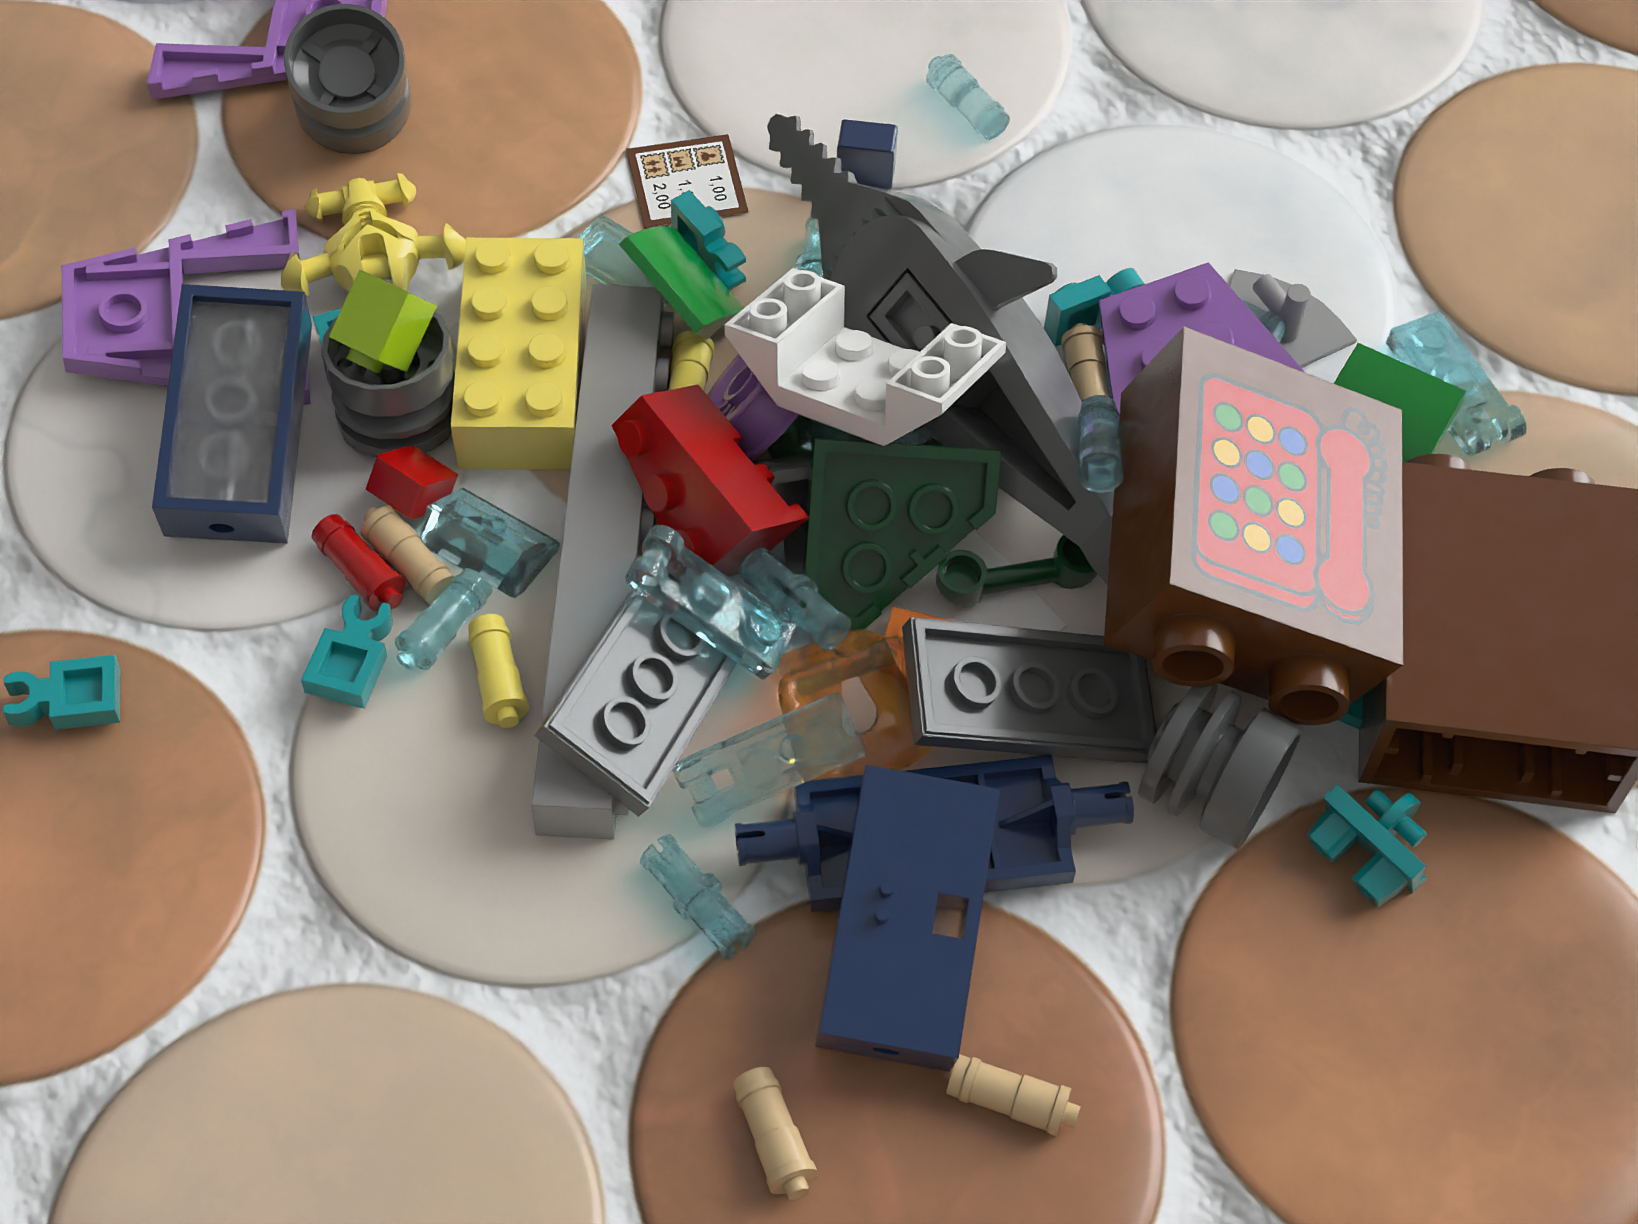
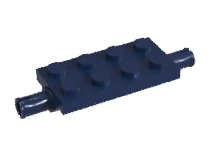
[734,755,1134,912]

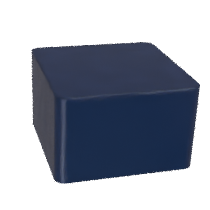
[837,119,898,190]

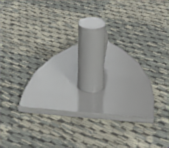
[1229,269,1357,368]

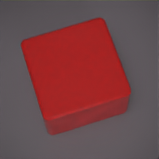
[365,445,458,519]

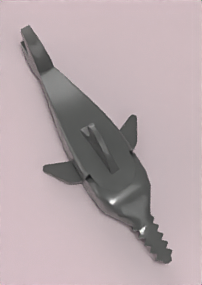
[767,114,1115,586]

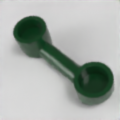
[936,535,1098,608]

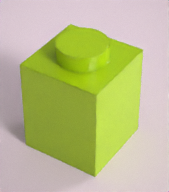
[329,270,437,374]

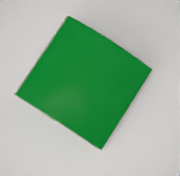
[618,226,745,340]
[1334,343,1467,462]

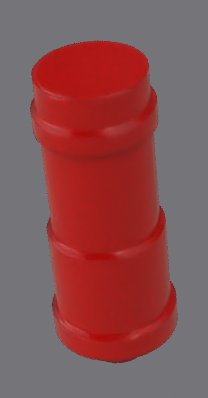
[311,514,406,611]

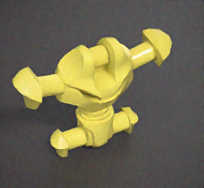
[281,173,466,297]

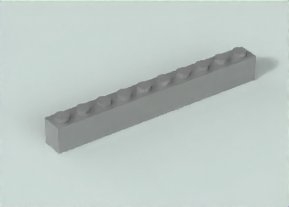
[531,284,674,839]

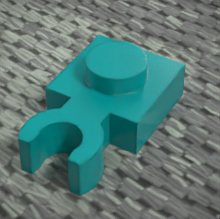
[671,190,746,290]
[1044,268,1145,347]
[301,594,393,709]
[2,655,121,730]

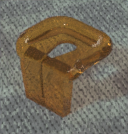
[774,629,933,781]

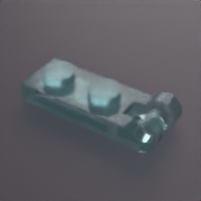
[1385,311,1527,456]
[625,525,796,680]
[672,691,866,828]

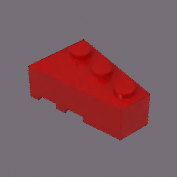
[611,384,809,585]

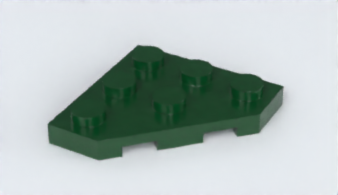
[798,438,1001,630]

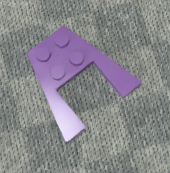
[147,0,388,99]
[61,209,311,405]
[1099,262,1305,435]

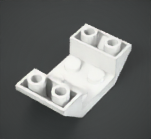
[725,268,1006,446]

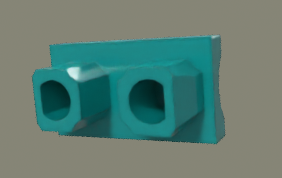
[1307,784,1427,907]

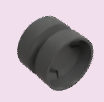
[284,4,411,154]

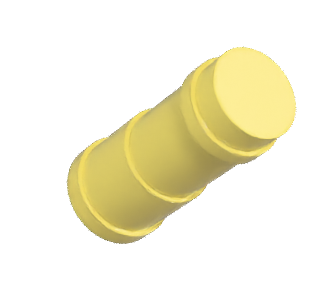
[668,331,715,391]
[468,614,529,728]

